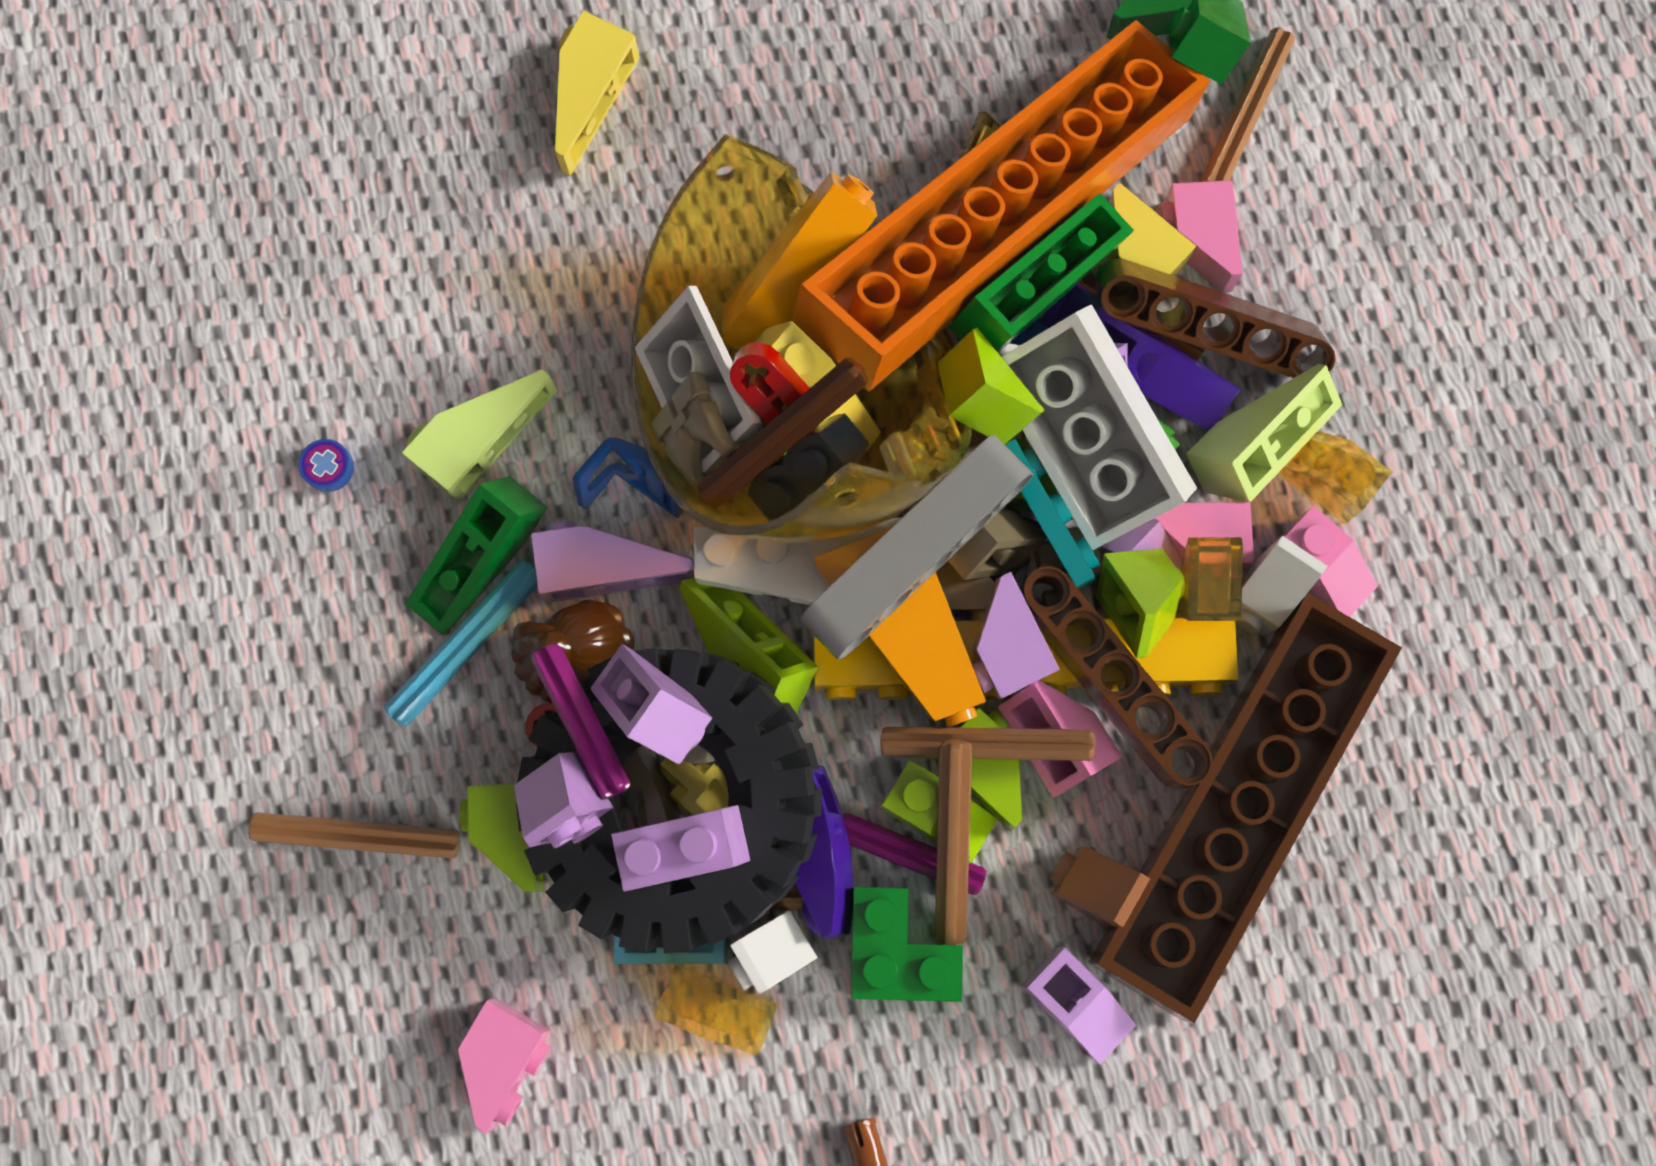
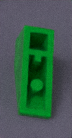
[405,476,548,636]

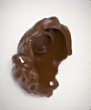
[512,600,634,703]

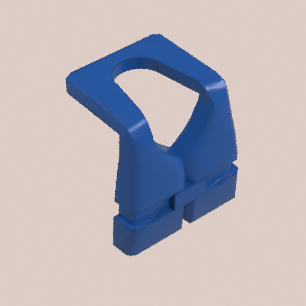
[573,437,684,519]

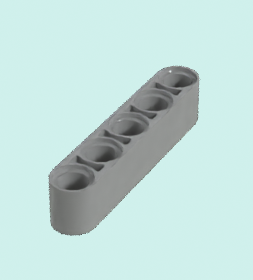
[800,435,1034,660]

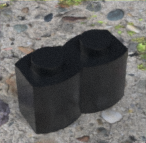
[747,413,869,524]

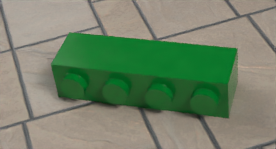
[948,193,1134,353]

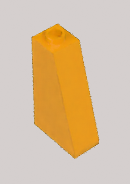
[721,171,878,350]
[813,528,986,727]

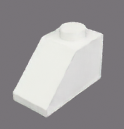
[1224,536,1328,636]

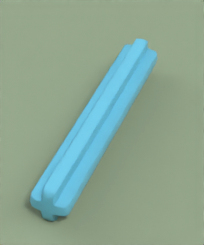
[384,560,538,726]

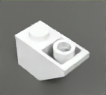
[728,910,818,995]

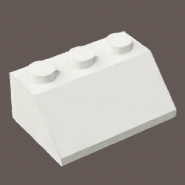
[635,286,763,476]

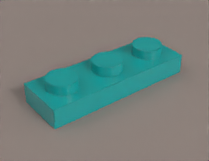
[1005,439,1100,591]

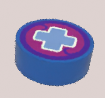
[299,439,354,492]

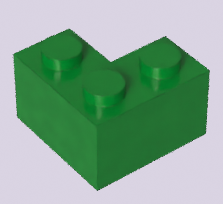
[851,887,963,1002]

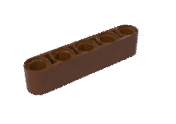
[1094,258,1336,378]
[1020,566,1213,790]

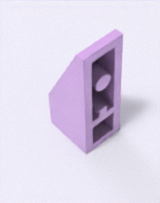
[531,521,695,603]

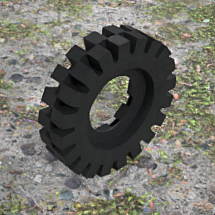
[516,648,822,954]

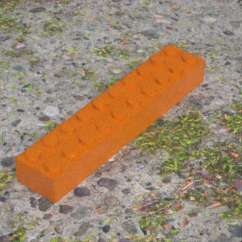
[791,20,1210,392]

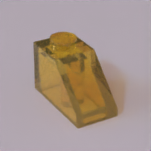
[1278,431,1393,525]
[654,963,779,1056]

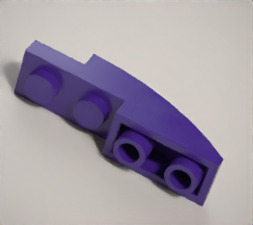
[1041,284,1241,431]
[794,765,853,939]

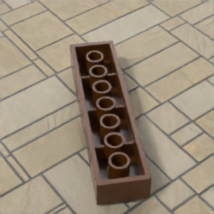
[1088,593,1402,1024]

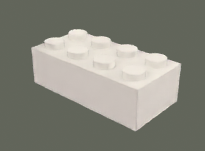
[1002,304,1197,551]

